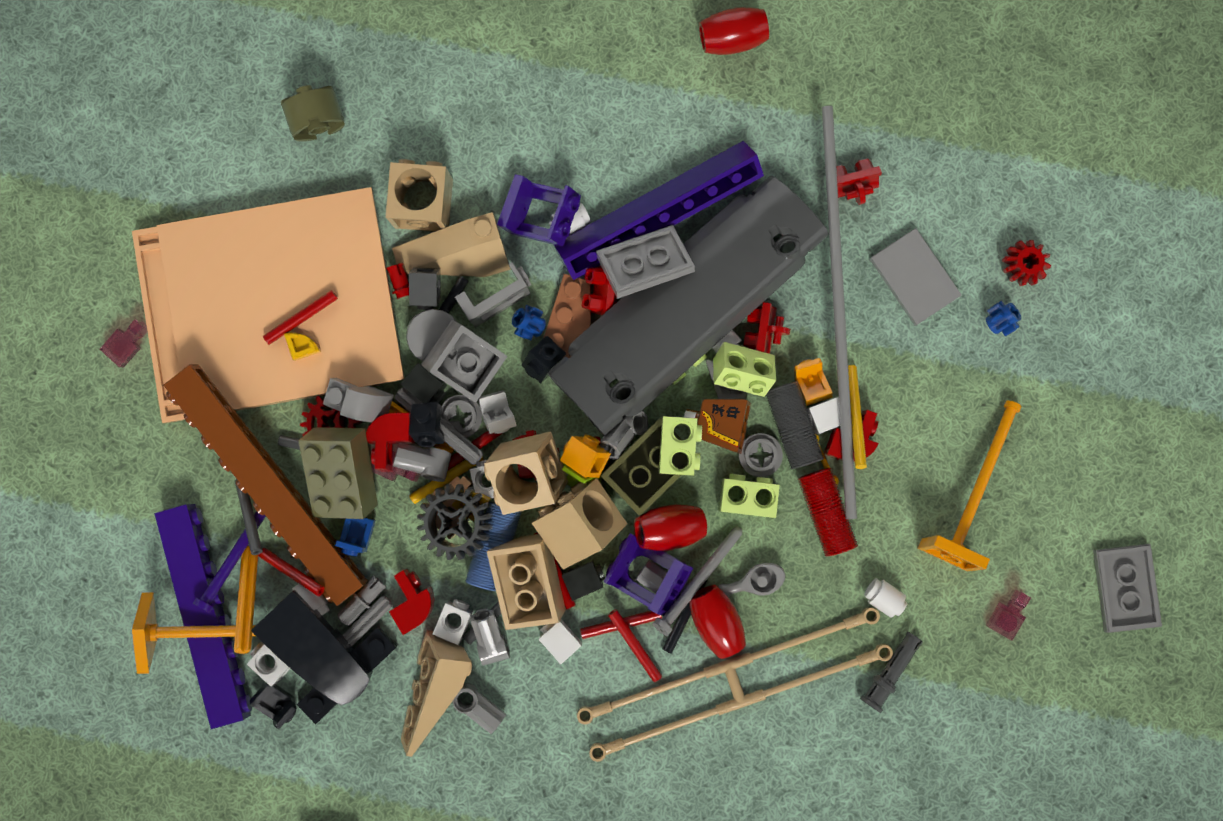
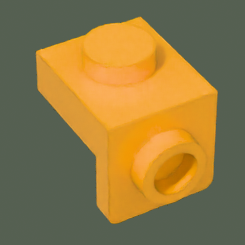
[794,358,833,406]

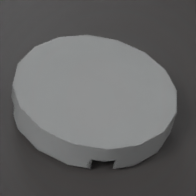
[406,309,456,361]

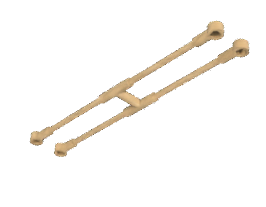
[577,607,893,762]

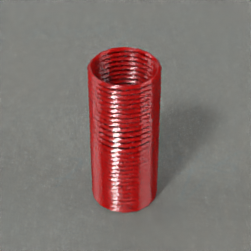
[798,468,858,557]

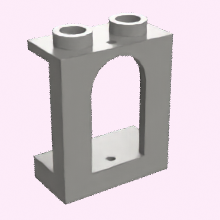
[455,262,532,328]

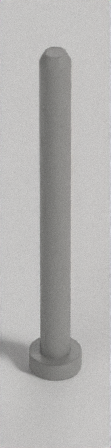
[652,526,742,636]

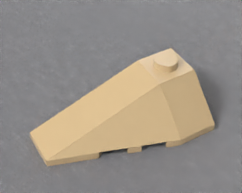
[392,212,511,277]
[401,630,472,757]

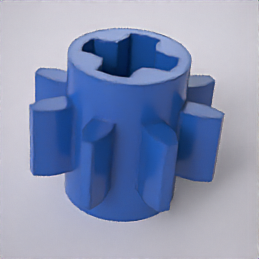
[986,301,1021,336]
[512,305,546,341]

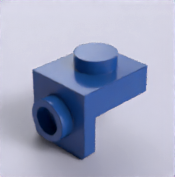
[335,517,376,556]

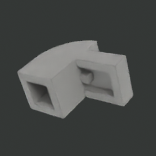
[323,378,394,422]

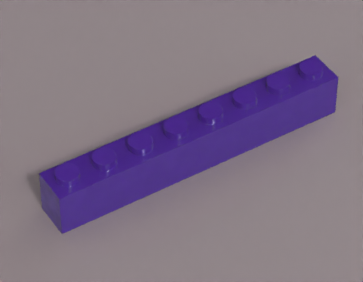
[554,141,764,280]
[154,504,252,729]

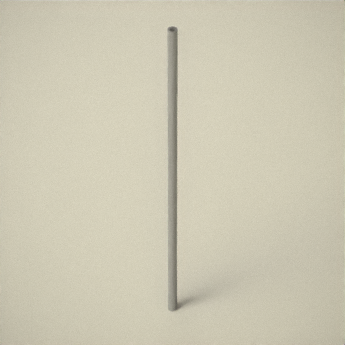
[822,106,857,519]

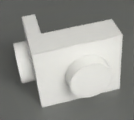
[478,390,516,434]

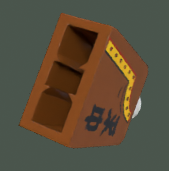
[684,399,751,454]

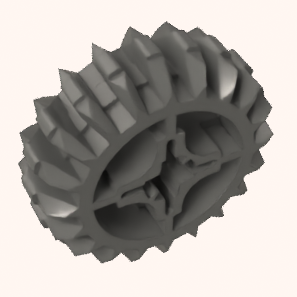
[417,484,493,560]

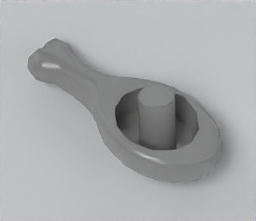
[718,563,786,597]

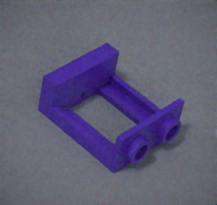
[497,174,581,247]
[604,533,693,616]

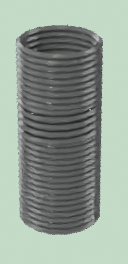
[766,381,824,469]

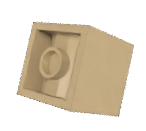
[386,159,453,232]
[484,431,568,515]
[532,478,627,569]

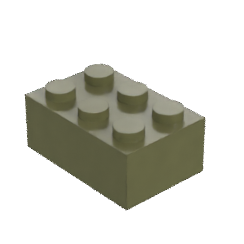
[601,418,688,516]
[298,427,378,519]

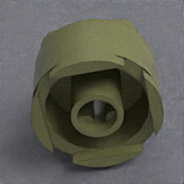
[281,85,345,141]

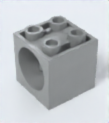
[421,320,507,403]

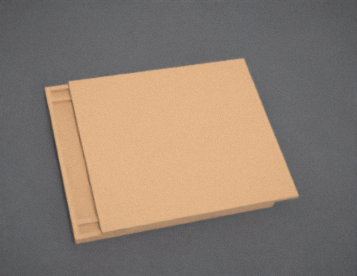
[132,187,405,423]

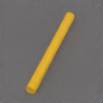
[848,365,867,469]

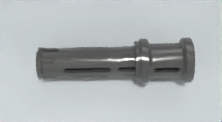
[860,632,923,713]

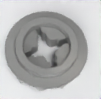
[441,395,482,438]
[738,433,783,477]

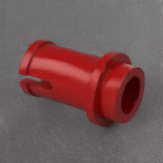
[386,262,409,299]

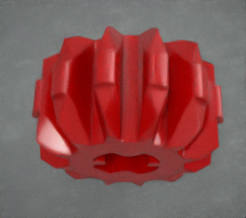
[1002,240,1051,286]

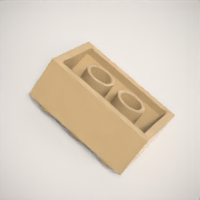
[487,534,566,630]

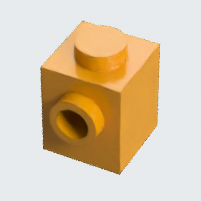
[560,434,611,478]

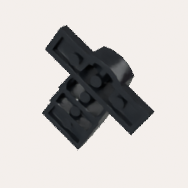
[251,590,397,725]

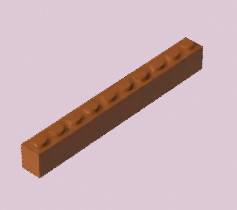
[163,364,368,606]

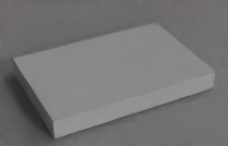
[596,225,695,299]
[869,228,961,326]
[1093,544,1162,633]

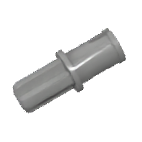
[337,575,386,626]

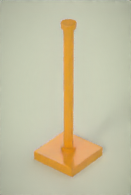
[917,400,1022,572]
[132,592,256,674]

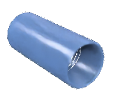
[465,502,522,591]

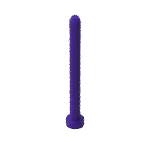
[192,511,266,613]

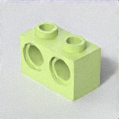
[713,342,776,397]
[659,416,702,476]
[719,474,780,518]

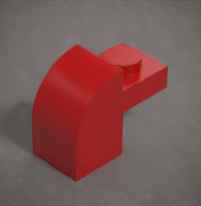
[824,410,879,461]
[366,413,415,472]
[389,568,435,635]

